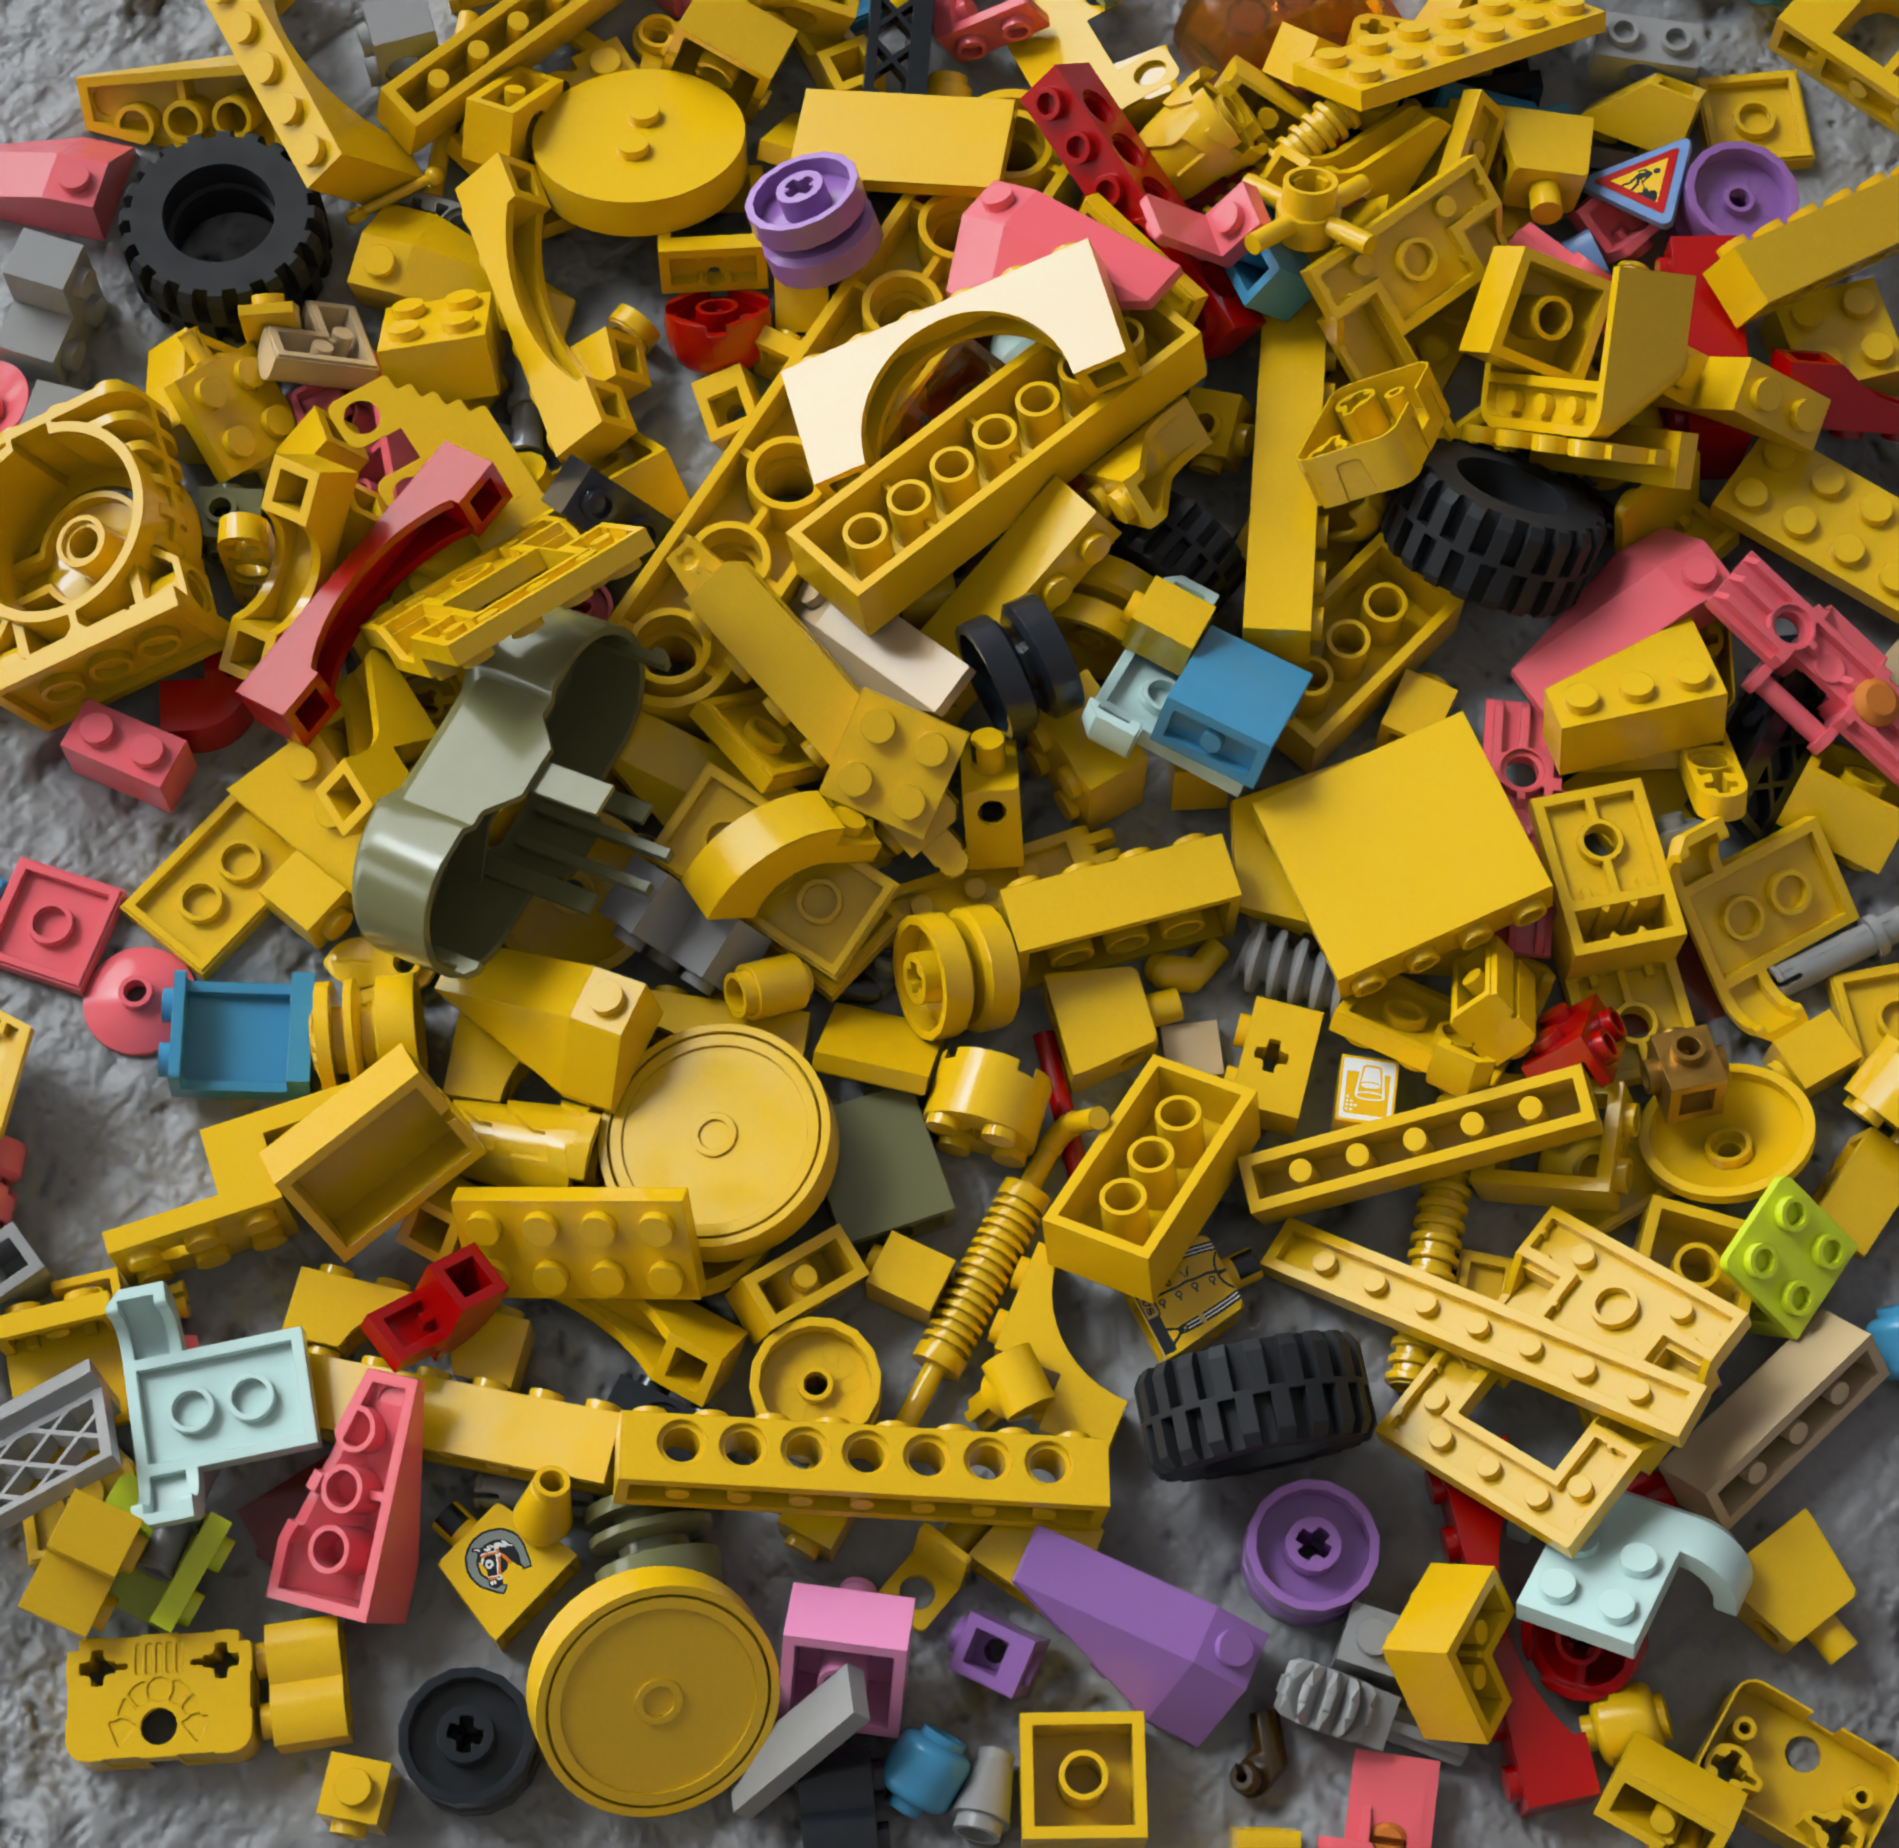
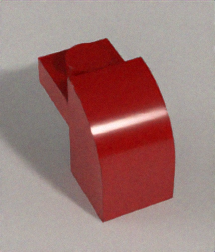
[160,650,254,754]
[360,1242,509,1373]

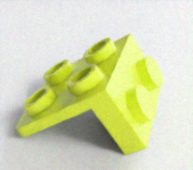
[1720,1176,1859,1340]
[105,1474,236,1633]

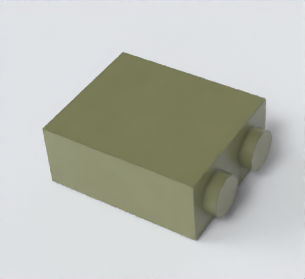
[824,1085,956,1256]

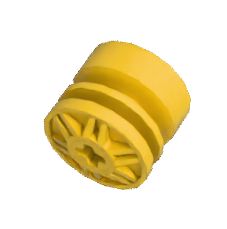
[309,972,429,1090]

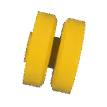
[1051,554,1154,680]
[893,904,1021,1041]
[749,1316,882,1463]

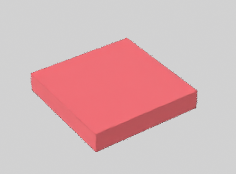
[0,856,129,997]

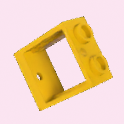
[657,165,769,294]
[1469,1073,1641,1212]

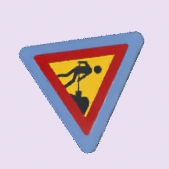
[1582,138,1692,230]

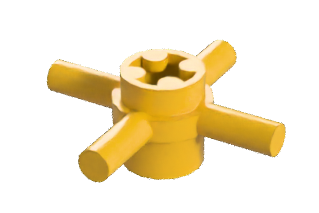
[1242,166,1378,256]

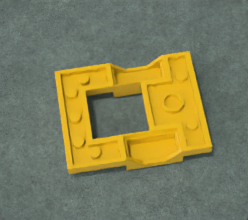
[1299,154,1594,453]
[359,515,656,680]
[1375,1205,1752,1559]

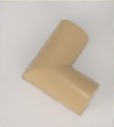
[258,300,380,390]

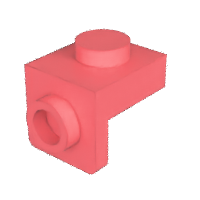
[1566,195,1661,265]

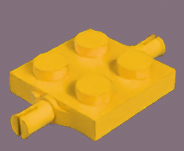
[163,326,298,489]

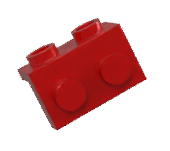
[1521,993,1627,1088]

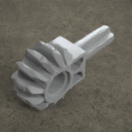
[1274,1658,1471,1766]

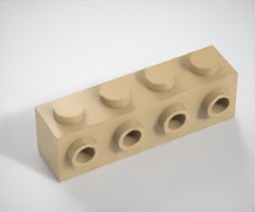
[1657,1308,1890,1531]

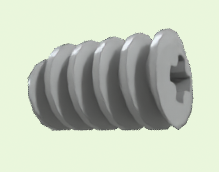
[1229,921,1344,1022]

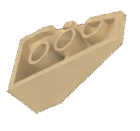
[789,581,977,718]

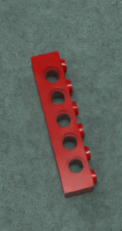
[1020,62,1267,360]

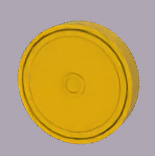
[532,69,748,237]
[598,1023,840,1262]
[526,1566,780,1817]

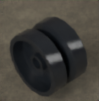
[955,593,1085,741]
[398,1667,541,1817]

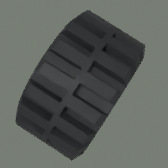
[1107,491,1246,618]

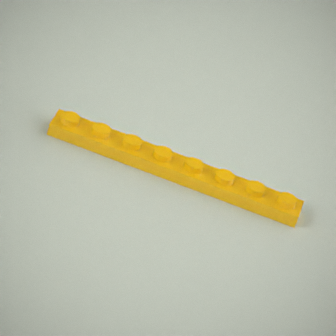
[1259,1217,1711,1448]

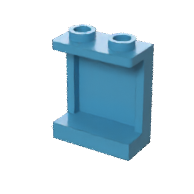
[1150,625,1314,789]
[158,970,316,1100]

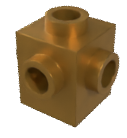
[1640,1024,1730,1125]

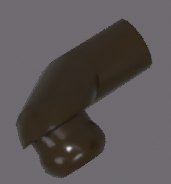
[1229,1709,1288,1798]

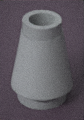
[950,1746,1015,1845]

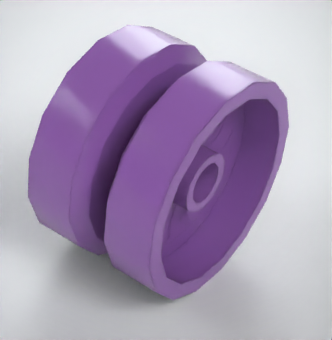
[1665,141,1800,242]
[745,151,883,290]
[1240,1479,1380,1628]

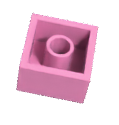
[777,1577,916,1739]

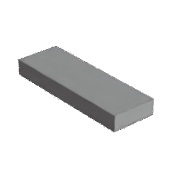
[730,1663,870,1820]

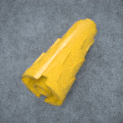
[1071,66,1268,212]
[453,1099,607,1187]

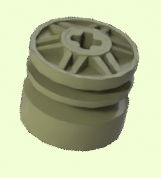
[582,1495,727,1586]

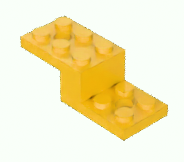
[1527,777,1695,1087]
[102,1081,351,1287]

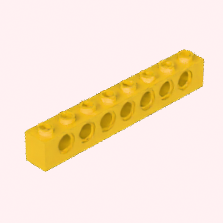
[613,1405,1110,1531]

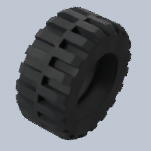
[118,131,333,343]
[1381,438,1607,618]
[1134,1330,1377,1482]

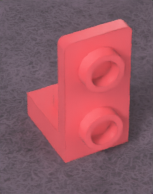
[933,0,1050,63]
[1139,181,1271,269]

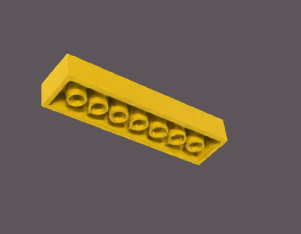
[785,300,1207,637]

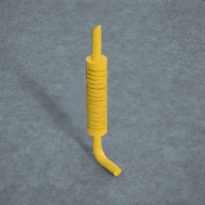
[895,1106,1109,1427]

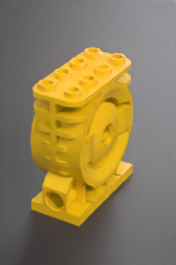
[0,379,230,733]

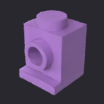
[947,1610,1051,1699]

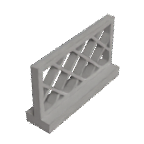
[0,1358,121,1533]

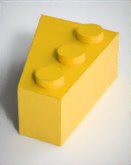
[1543,615,1728,776]
[226,727,362,895]

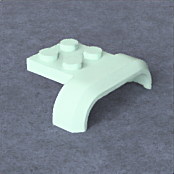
[1081,575,1245,798]
[105,1281,323,1529]
[1506,1490,1753,1659]

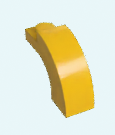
[681,790,882,920]

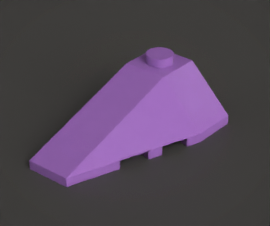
[1011,1525,1269,1748]

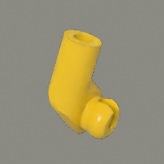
[1144,938,1230,994]

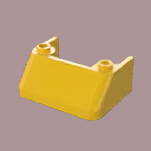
[1481,266,1696,439]

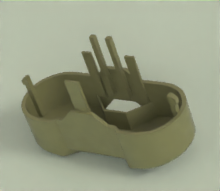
[352,606,675,980]

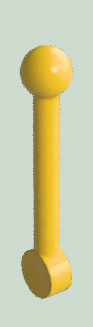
[344,165,445,225]

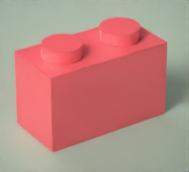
[60,698,198,814]

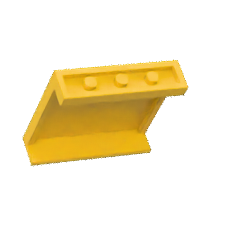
[1252,711,1553,999]

